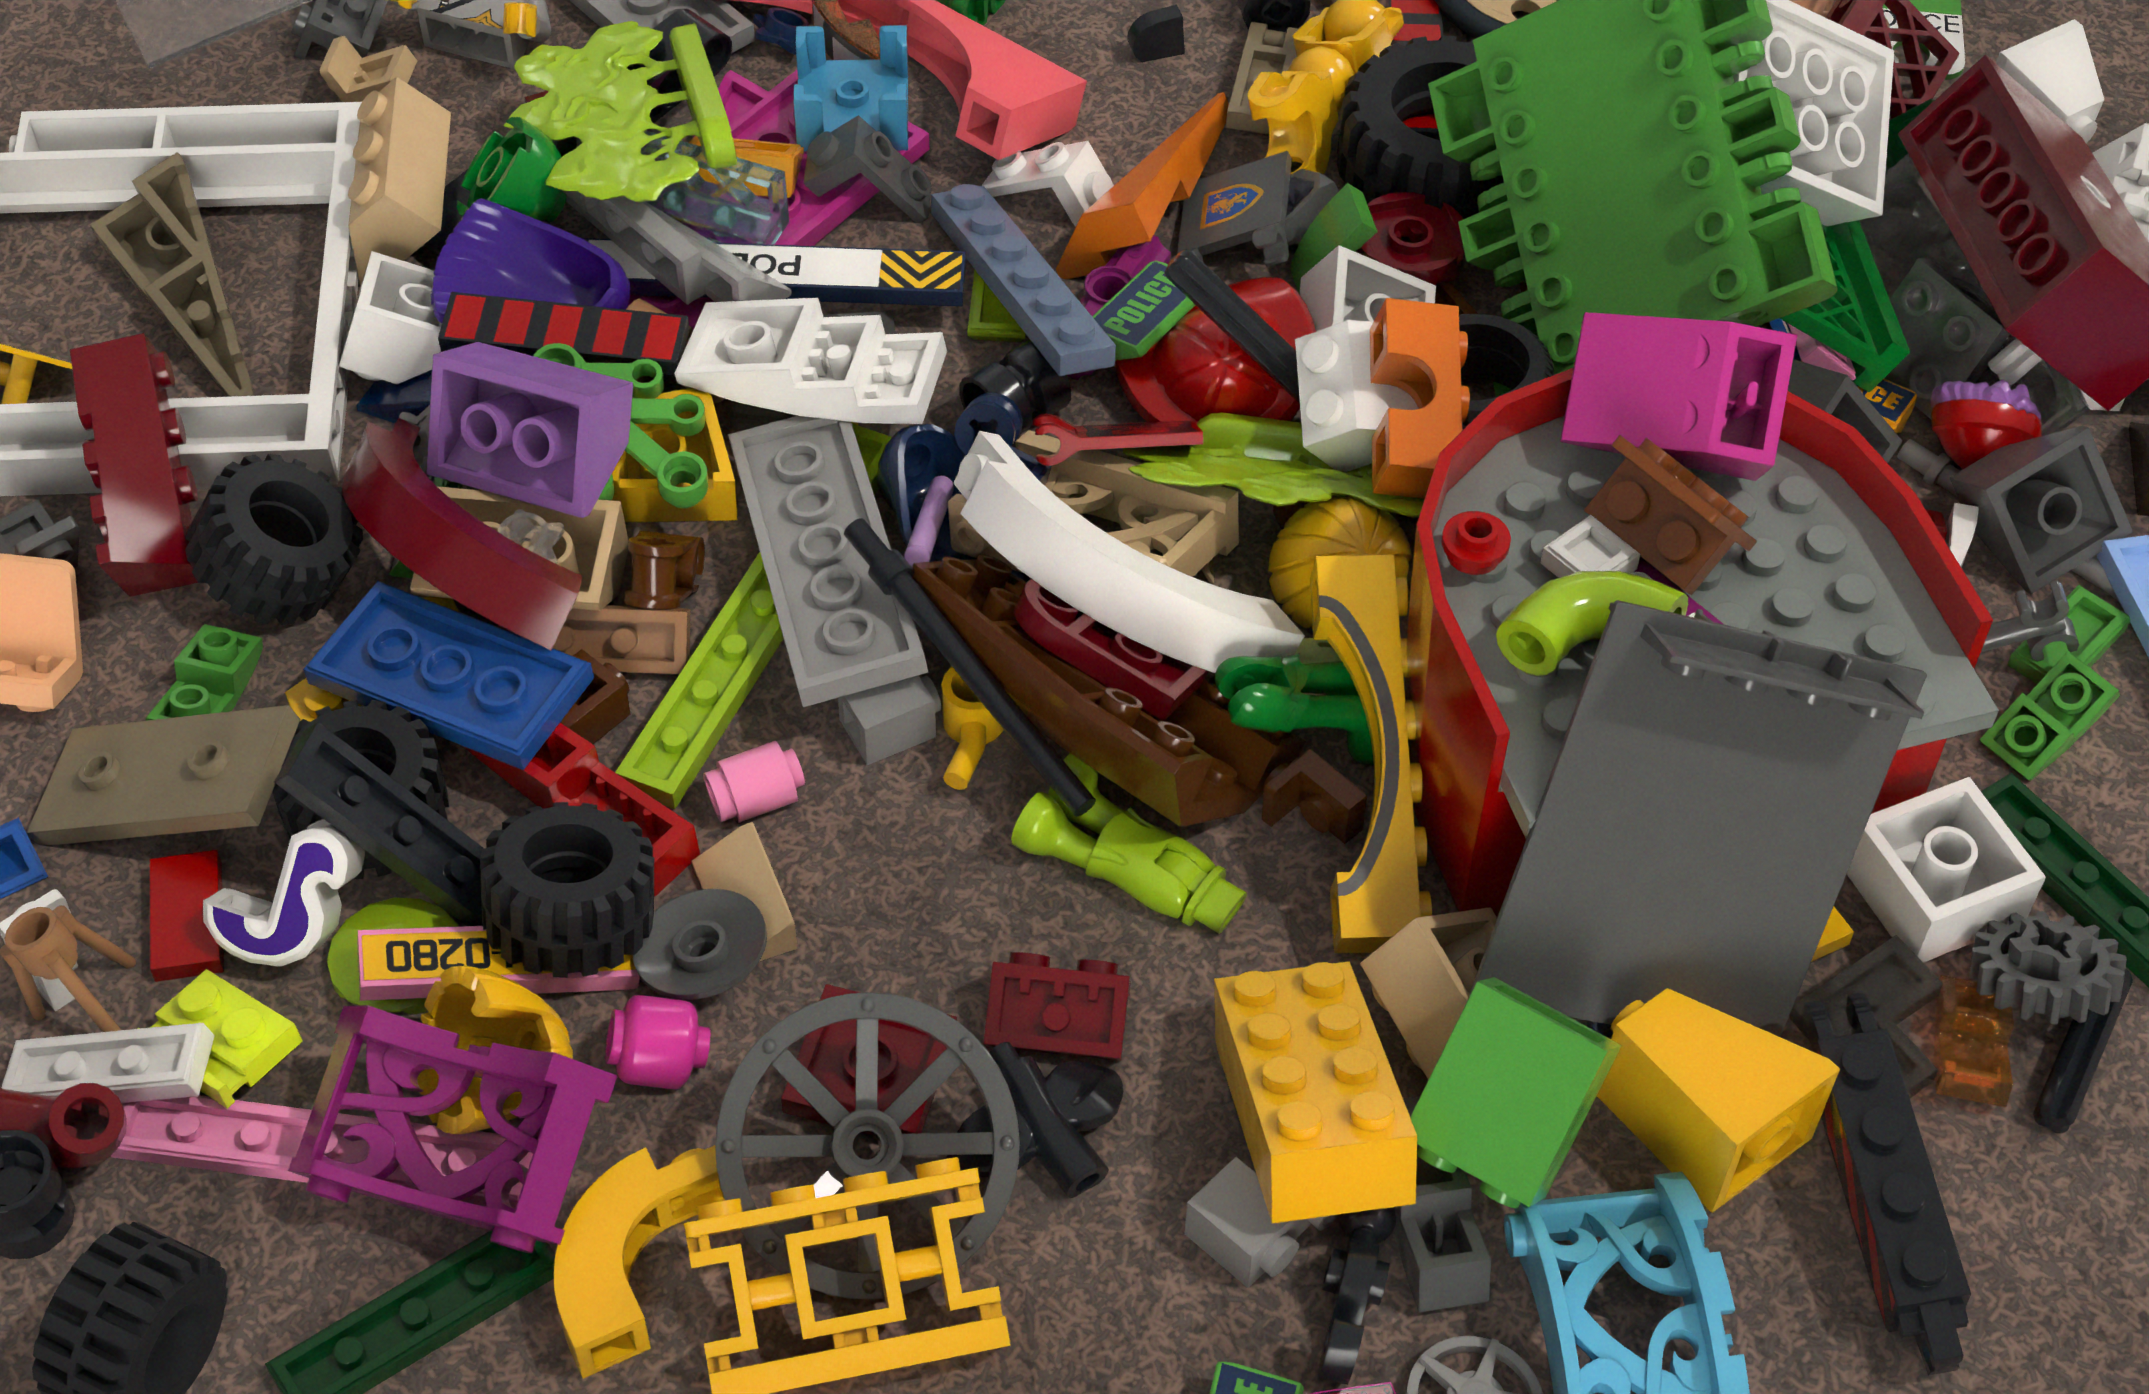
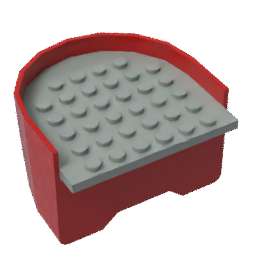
[1405,367,1999,917]

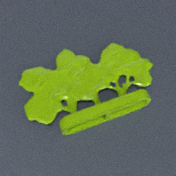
[503,21,737,203]
[1123,413,1425,519]

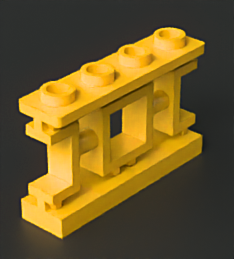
[684,1157,1011,1394]

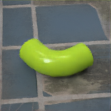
[1496,571,1688,676]

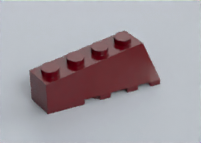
[70,333,198,597]

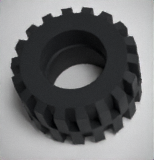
[185,454,363,625]
[272,700,449,879]
[480,802,654,978]
[32,1222,228,1394]

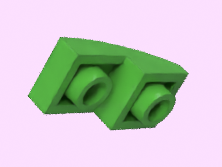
[1290,183,1378,295]
[145,624,263,721]
[1979,651,2120,782]

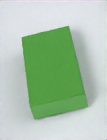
[2007,585,2130,684]

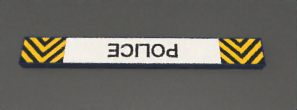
[582,238,966,307]

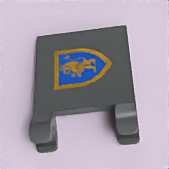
[1169,151,1292,267]

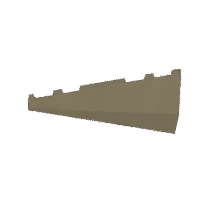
[90,152,255,397]

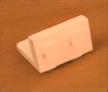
[0,553,83,712]

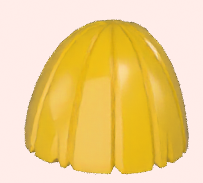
[1268,495,1412,630]
[417,966,573,1134]

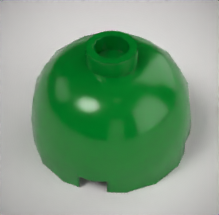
[457,117,567,223]

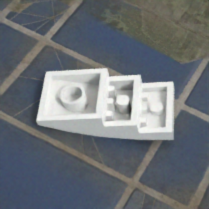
[674,298,947,424]

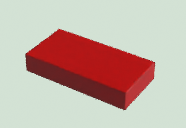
[150,850,224,982]

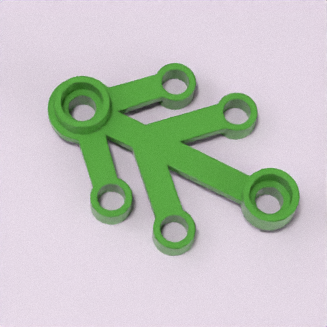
[534,343,708,508]

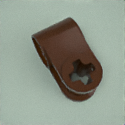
[624,530,705,610]

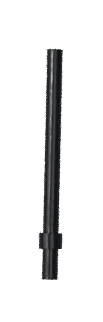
[844,518,1096,817]

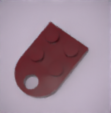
[1014,579,1209,721]

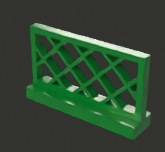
[1780,220,1910,392]

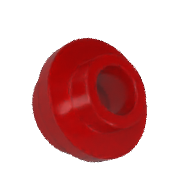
[1441,511,1511,575]

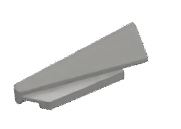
[562,190,792,305]

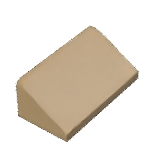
[691,822,797,961]

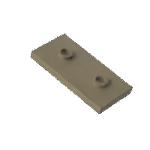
[26,705,300,846]

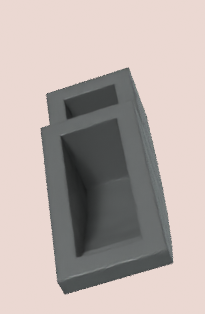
[1394,1096,1491,1312]

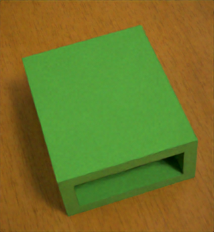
[1410,977,1622,1208]

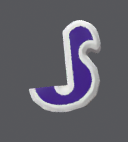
[203,819,365,967]

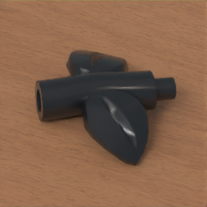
[946,1042,1124,1198]

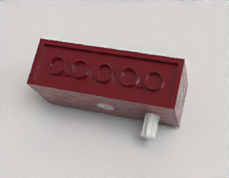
[1898,54,2149,411]

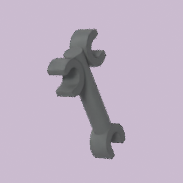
[1981,580,2079,662]

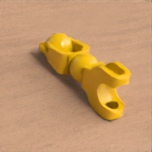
[1247,0,1404,175]

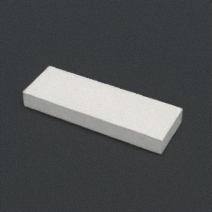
[1,1023,215,1103]

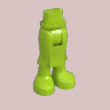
[1011,753,1247,934]

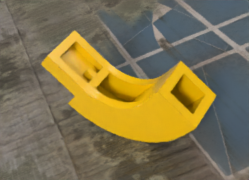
[553,1145,725,1379]

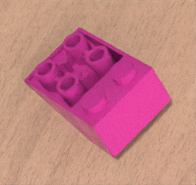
[1560,312,1797,481]

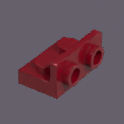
[983,952,1131,1061]

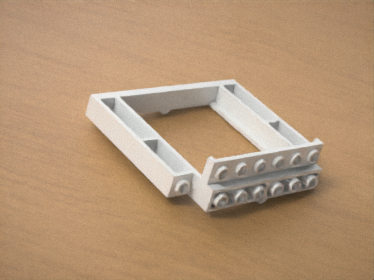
[0,102,362,496]

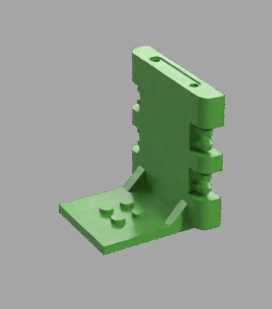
[1428,0,1838,397]

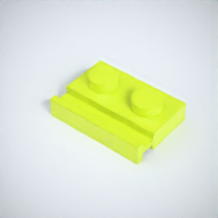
[137,969,303,1109]

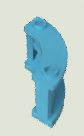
[1504,1172,1750,1394]

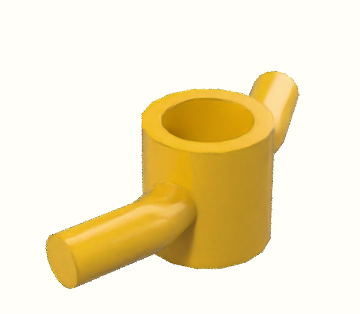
[941,666,1004,790]

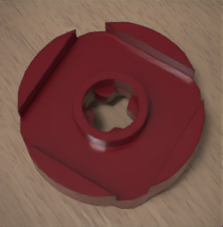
[1355,192,1465,285]

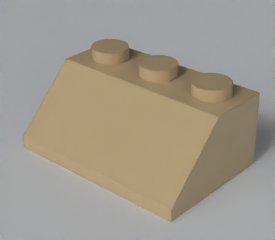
[348,77,451,285]
[410,487,628,611]
[1360,907,1497,1080]

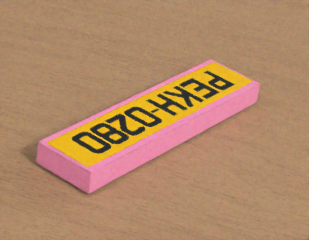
[357,926,640,1001]

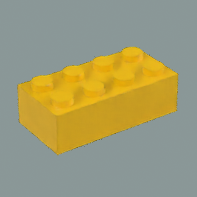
[1214,961,1417,1224]

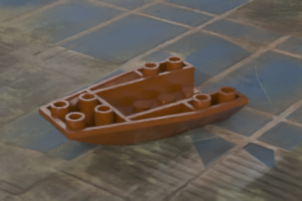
[912,555,1306,827]

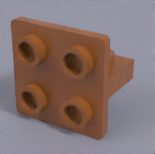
[1584,435,1757,596]

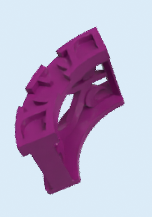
[288,1005,617,1253]

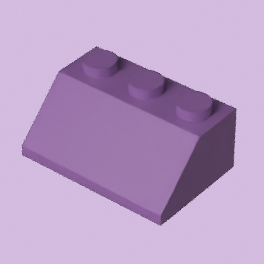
[426,342,633,518]

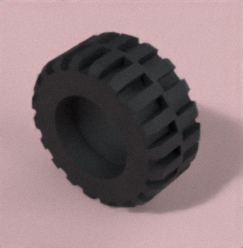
[1337,36,1504,219]

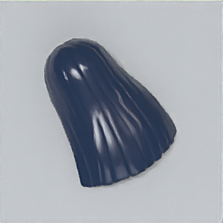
[877,423,1031,582]

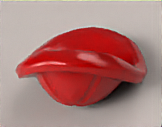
[1115,277,1316,424]

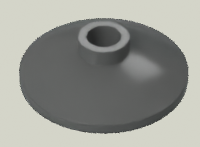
[633,889,767,1000]

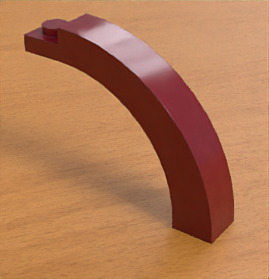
[341,418,582,650]

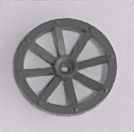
[715,992,1020,1299]

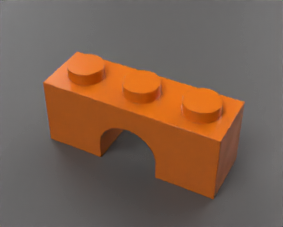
[1370,298,1470,499]

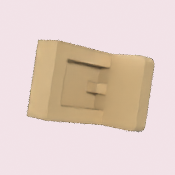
[320,36,417,102]

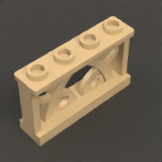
[948,430,1239,577]

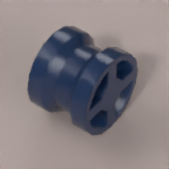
[954,392,1023,455]

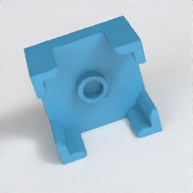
[794,25,908,151]

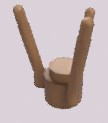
[0,905,136,1032]

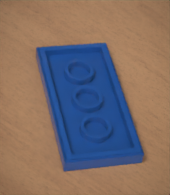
[303,581,594,770]

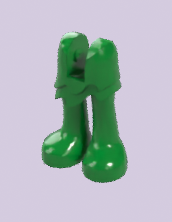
[1214,653,1374,765]

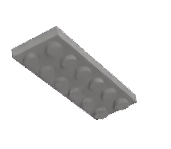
[728,416,929,707]

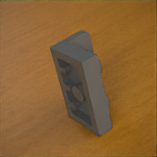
[291,0,388,60]

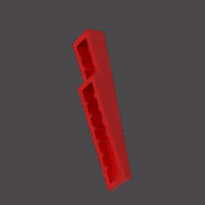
[461,723,701,896]

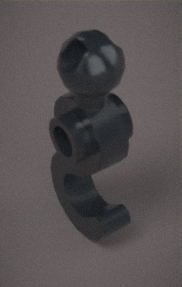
[1318,1207,1396,1385]

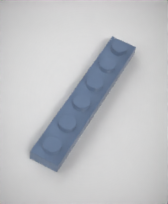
[931,184,1116,376]

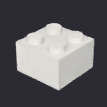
[1847,777,2046,967]

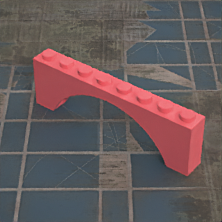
[731,0,1087,160]

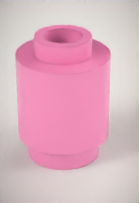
[703,741,805,823]

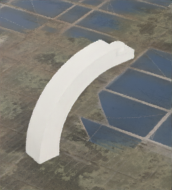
[953,431,1305,673]

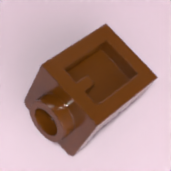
[1262,749,1367,844]

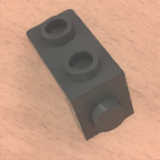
[803,115,932,223]
[0,500,79,568]

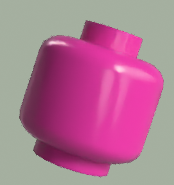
[605,995,711,1089]

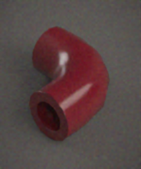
[0,1083,127,1168]

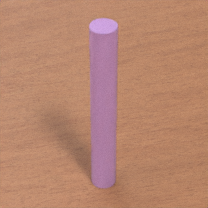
[904,476,954,567]

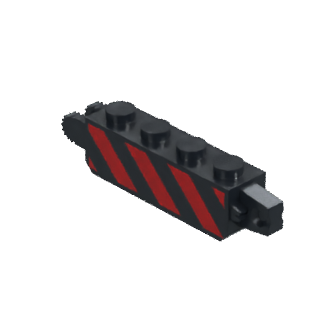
[1803,992,1971,1376]

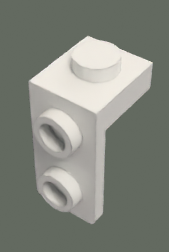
[982,141,1114,227]

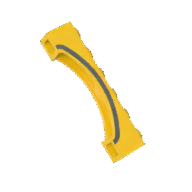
[1310,555,1432,954]

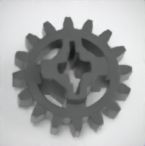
[1969,911,2127,1024]

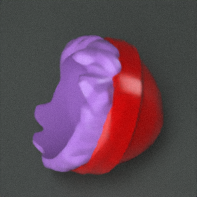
[1930,380,2042,469]

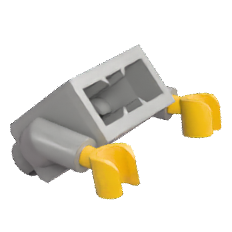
[391,0,552,69]

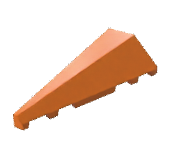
[1056,92,1229,280]

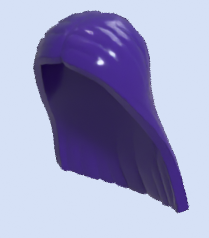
[430,198,630,323]

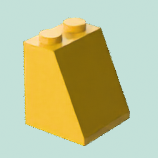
[1597,988,1840,1213]

